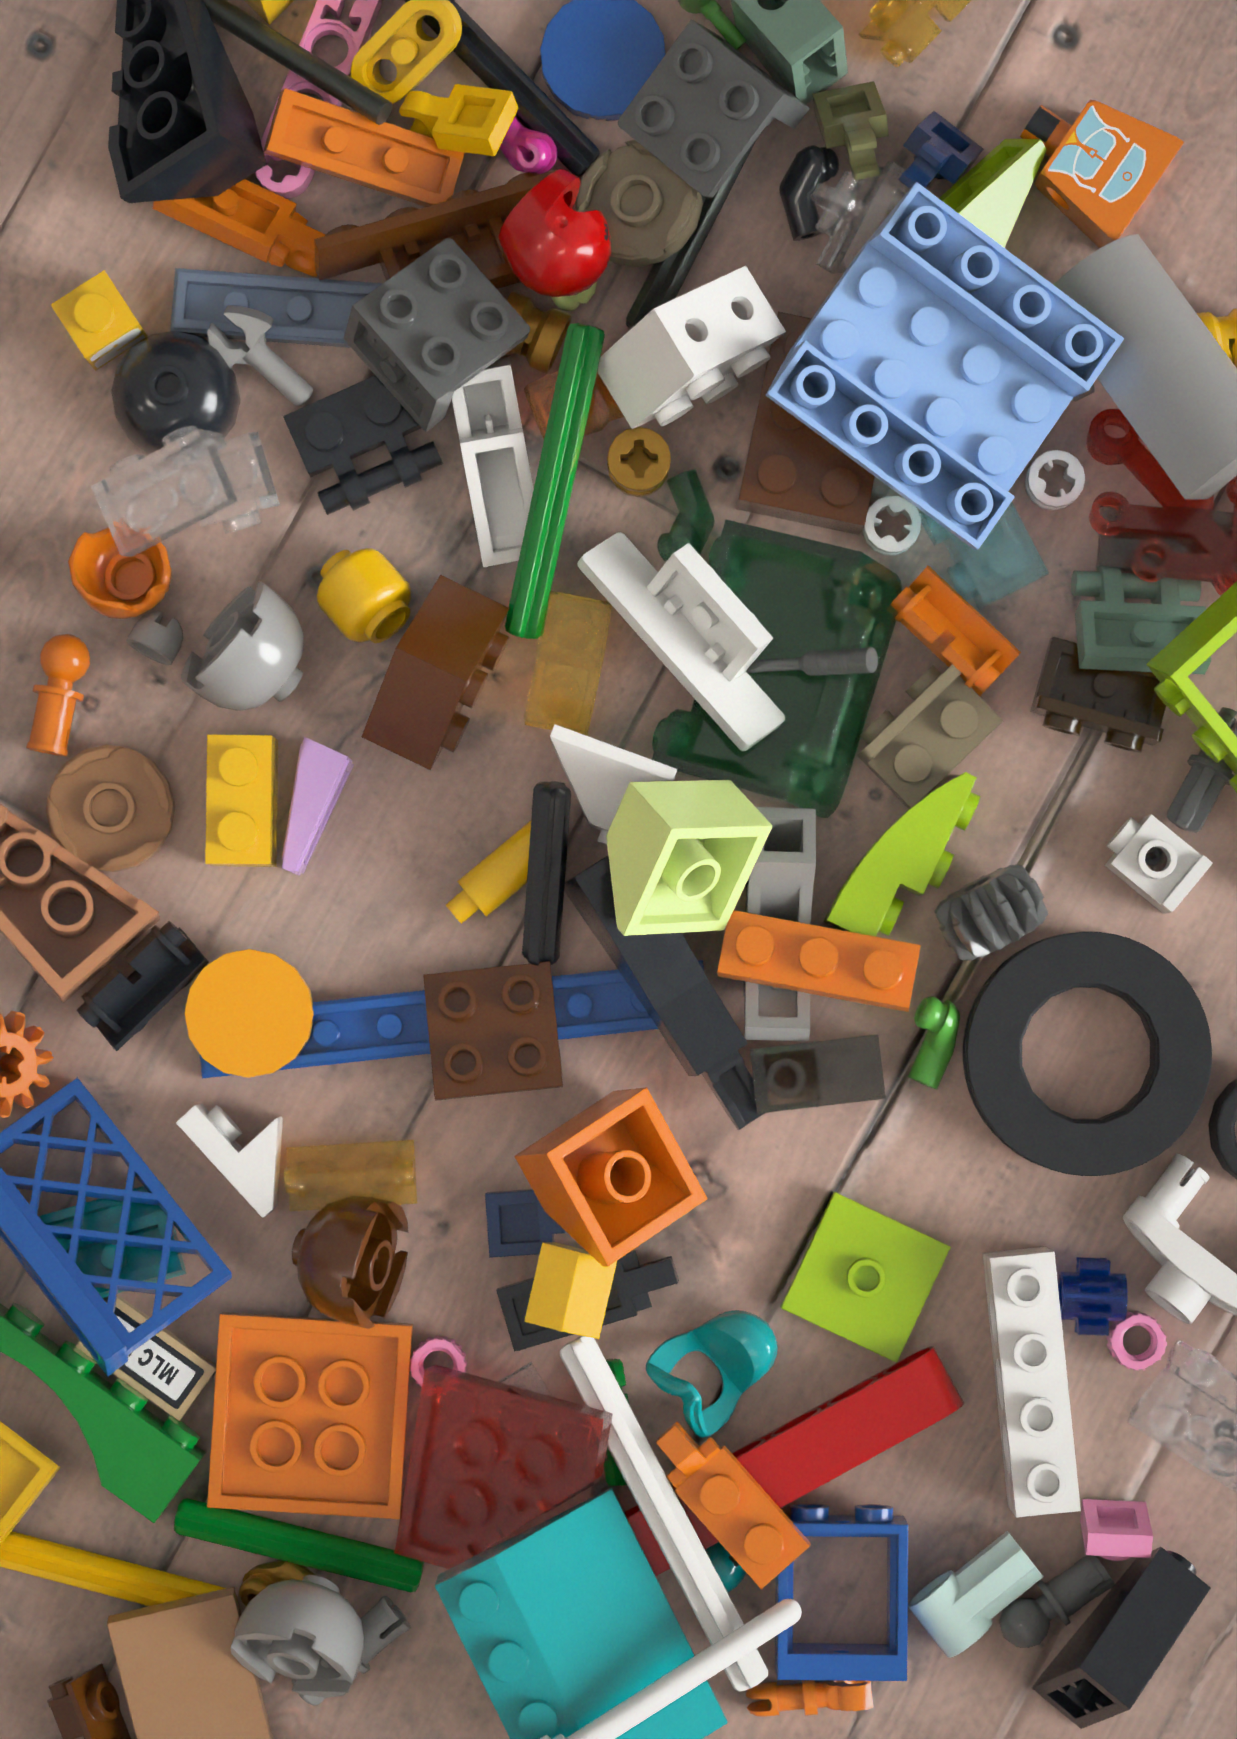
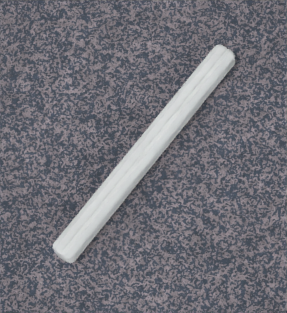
[560,1336,768,1691]

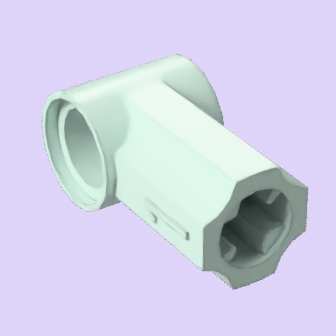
[908,1531,1044,1658]

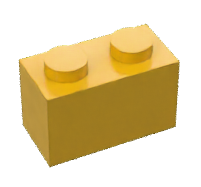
[205,735,278,867]

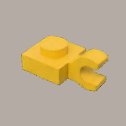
[399,84,519,157]

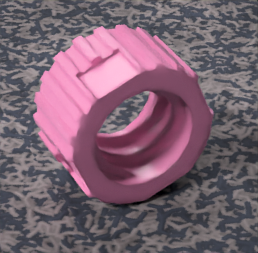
[1106,1311,1167,1370]
[410,1335,467,1395]

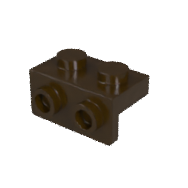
[1030,637,1166,753]

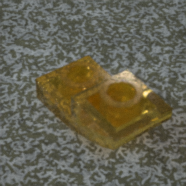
[523,591,612,736]

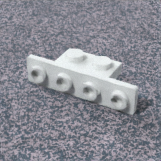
[577,532,785,751]

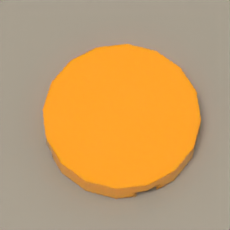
[184,949,314,1078]

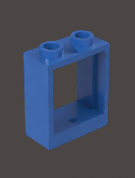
[775,1504,908,1681]

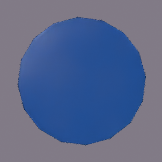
[540,0,666,121]

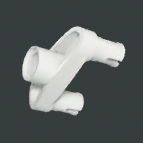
[1123,1153,1237,1325]

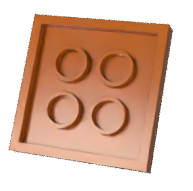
[207,1312,413,1519]

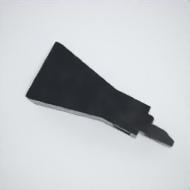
[564,855,770,1130]

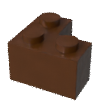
[361,575,510,770]

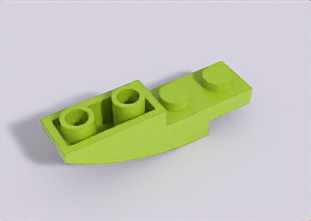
[823,772,981,937]

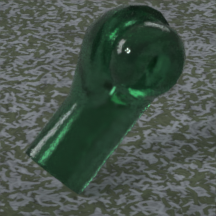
[657,469,715,562]

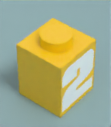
[50,270,148,371]

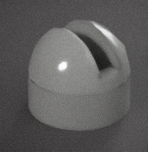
[126,611,183,665]

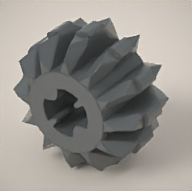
[935,864,1048,961]

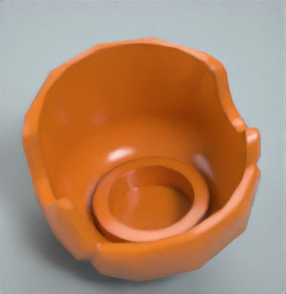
[68,521,173,619]

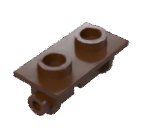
[47,1663,131,1739]

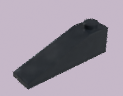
[108,0,267,203]

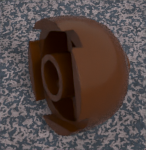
[292,1196,409,1329]

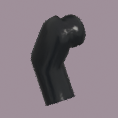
[779,145,839,241]

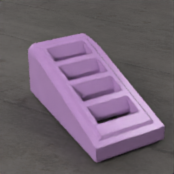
[282,737,354,876]

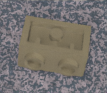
[857,664,1003,809]

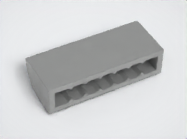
[1053,234,1237,499]

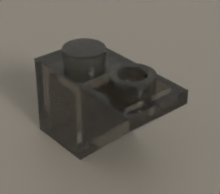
[749,1034,886,1114]

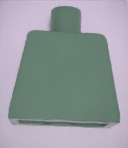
[731,0,848,105]

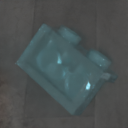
[918,502,1049,610]

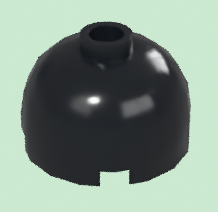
[111,331,241,461]

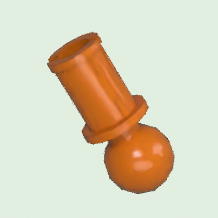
[26,634,90,757]

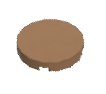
[45,744,175,872]

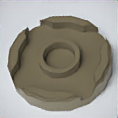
[575,140,703,267]

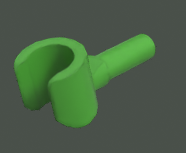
[678,0,746,50]

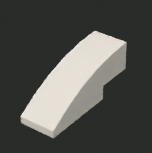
[452,357,534,567]

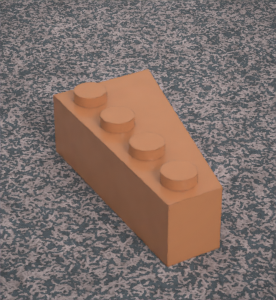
[0,804,160,1003]

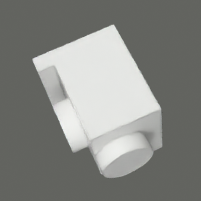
[1104,814,1213,914]

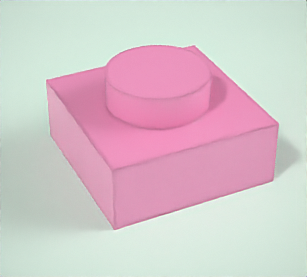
[1080,1499,1153,1561]

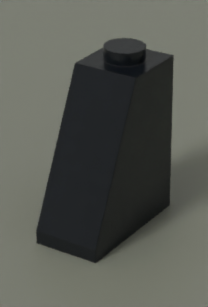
[1032,1547,1211,1729]

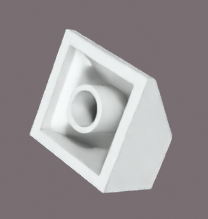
[550,724,677,845]

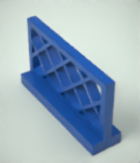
[0,1077,232,1377]

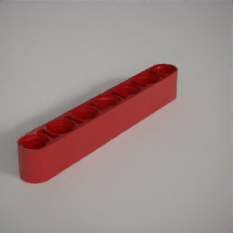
[624,1346,964,1576]

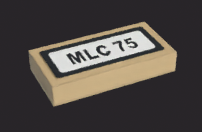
[75,1294,216,1421]

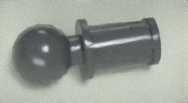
[999,1555,1116,1648]

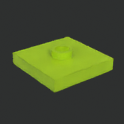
[780,1191,951,1363]

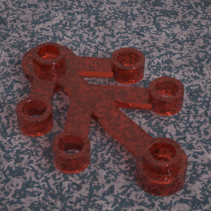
[1086,409,1237,596]

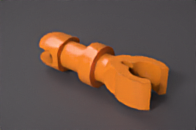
[746,1680,873,1717]

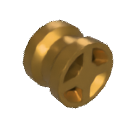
[607,427,671,497]

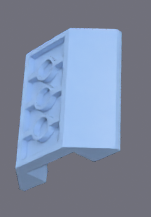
[765,182,1124,550]

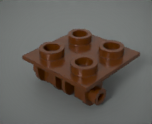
[423,961,563,1101]

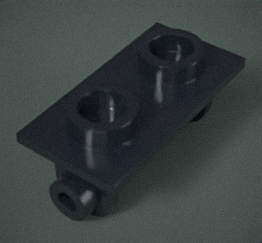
[77,921,209,1051]

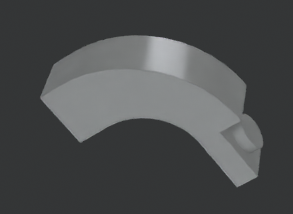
[743,807,816,1042]

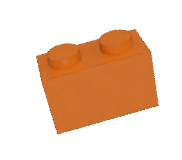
[514,1087,708,1267]

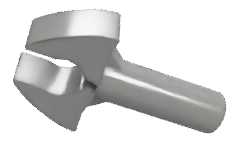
[207,305,313,406]

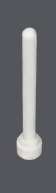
[540,1599,802,1739]

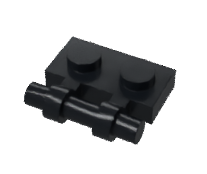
[283,375,443,515]

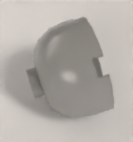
[181,582,304,711]
[231,1575,364,1698]

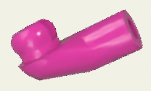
[499,116,557,174]

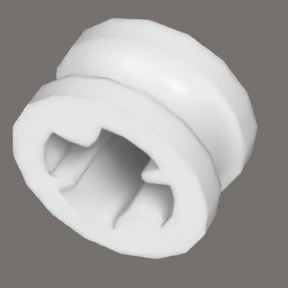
[1025,450,1085,511]
[862,496,921,556]

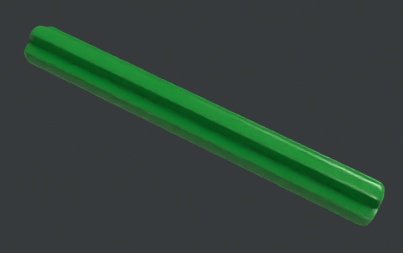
[505,323,605,639]

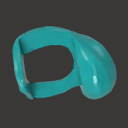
[646,1310,778,1438]

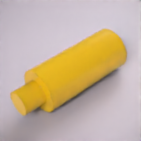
[445,820,531,924]

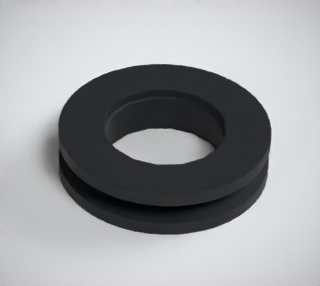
[963,932,1212,1176]

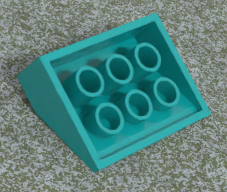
[435,1488,728,1739]

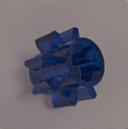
[1058,1257,1128,1336]

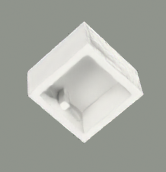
[597,266,786,429]

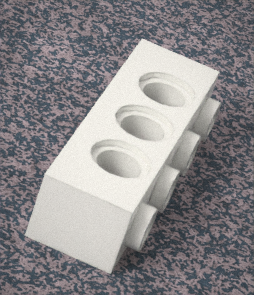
[982,1247,1081,1517]

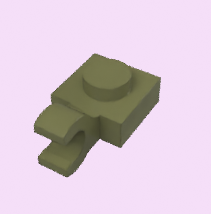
[812,81,889,180]

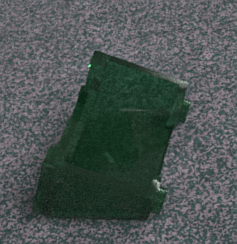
[652,519,902,818]

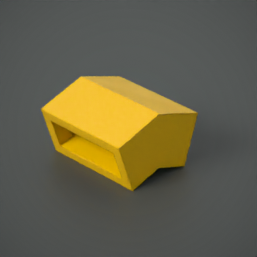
[524,1242,617,1339]

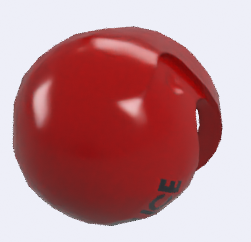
[498,169,612,297]

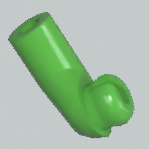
[908,996,960,1090]

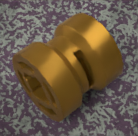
[504,290,572,374]

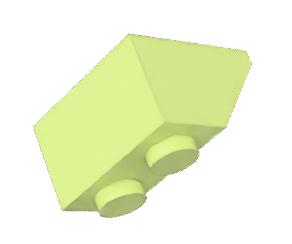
[606,780,773,936]

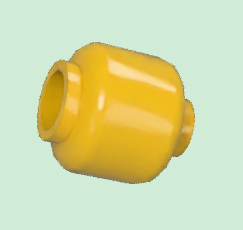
[316,548,411,644]

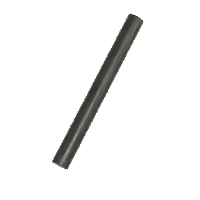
[203,0,392,125]

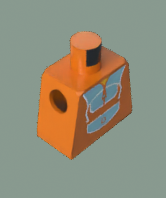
[1020,100,1184,248]

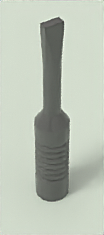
[746,647,878,676]

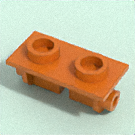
[888,565,1021,696]

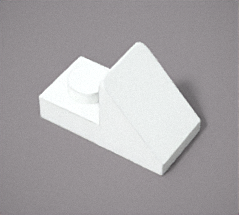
[176,1103,283,1218]

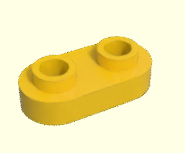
[351,0,462,104]

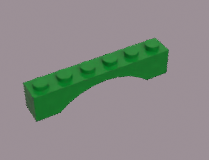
[0,1303,206,1523]

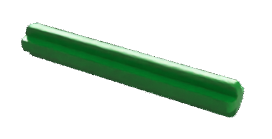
[174,1498,424,1593]

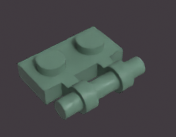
[1071,565,1211,675]

